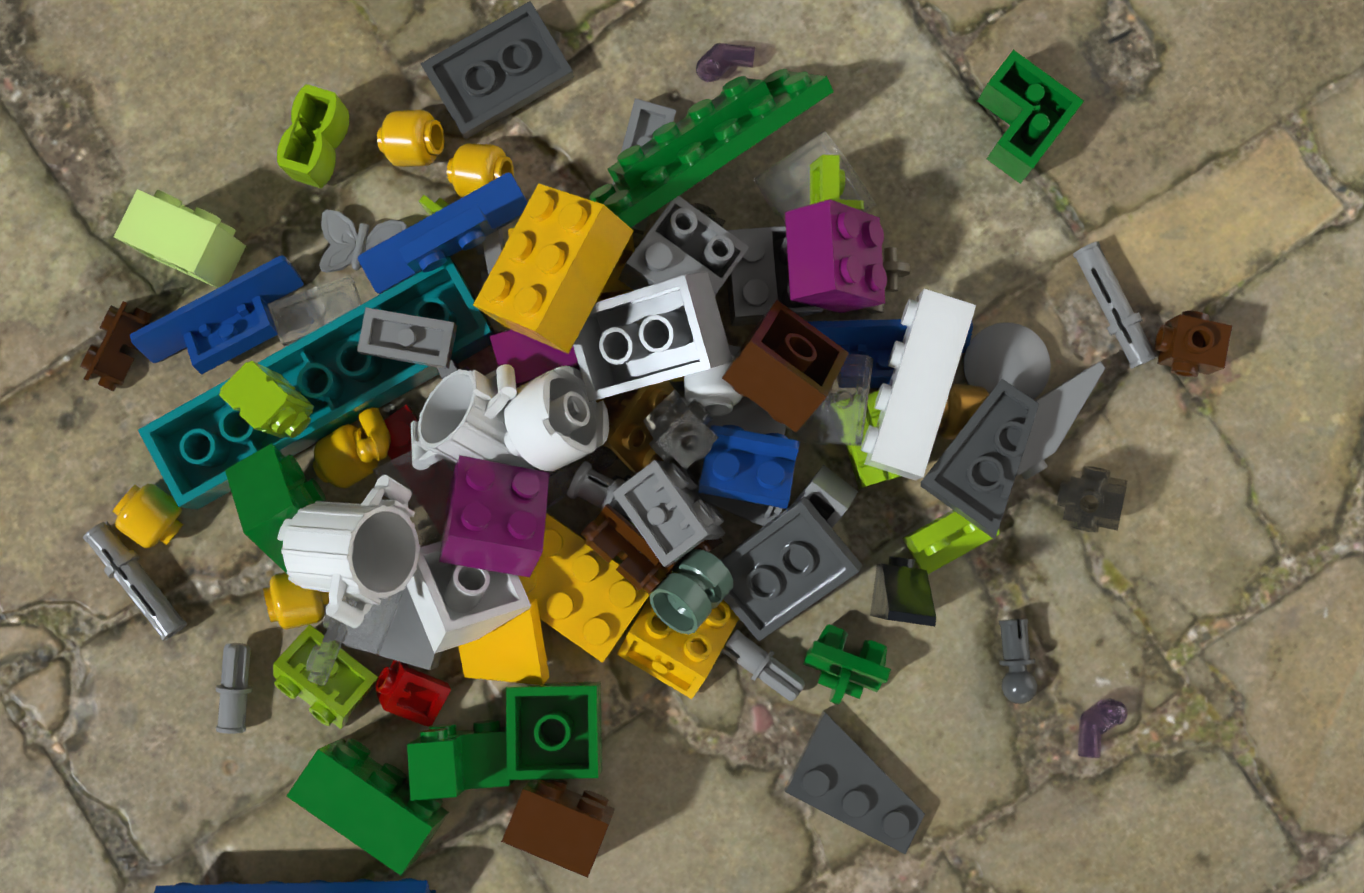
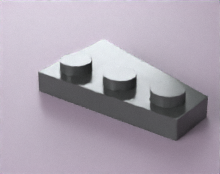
[921,379,1039,540]
[784,710,925,854]

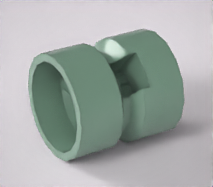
[650,549,733,635]

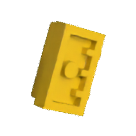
[617,569,739,699]

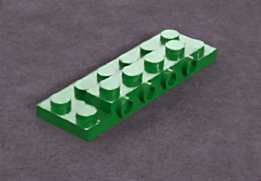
[589,69,834,228]

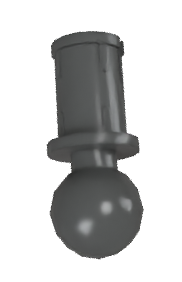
[999,619,1038,704]

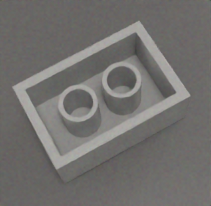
[573,271,733,402]

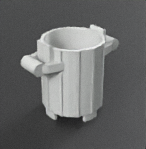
[411,364,536,470]
[277,475,420,628]

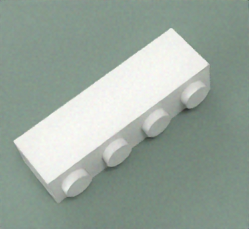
[861,289,976,480]

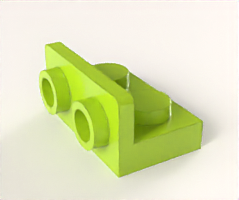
[902,510,1000,574]
[273,624,378,729]

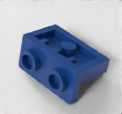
[698,425,800,509]

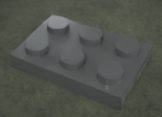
[421,1,574,140]
[719,496,862,641]

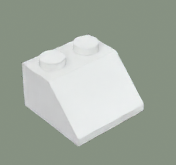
[407,542,531,654]

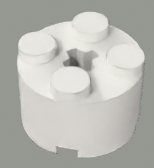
[504,366,609,472]

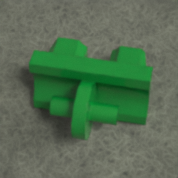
[803,624,891,705]

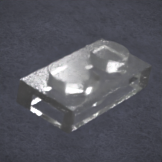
[268,275,362,346]

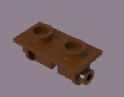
[80,301,152,391]
[581,503,676,594]

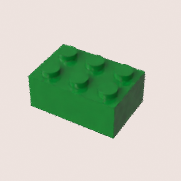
[286,738,449,876]

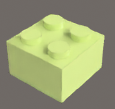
[114,189,246,288]

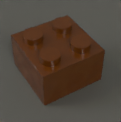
[722,300,849,432]
[501,779,615,878]

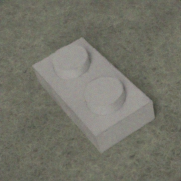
[357,308,457,369]

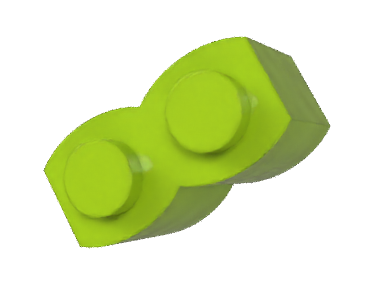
[277,84,349,189]

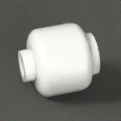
[684,355,743,416]

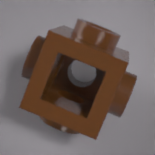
[1155,311,1233,377]

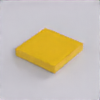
[458,597,550,685]

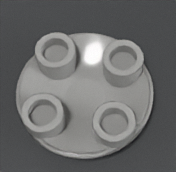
[964,323,1051,400]

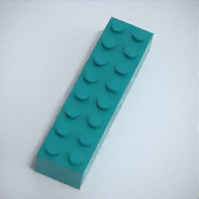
[138,256,495,510]

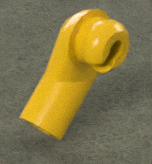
[356,408,391,463]

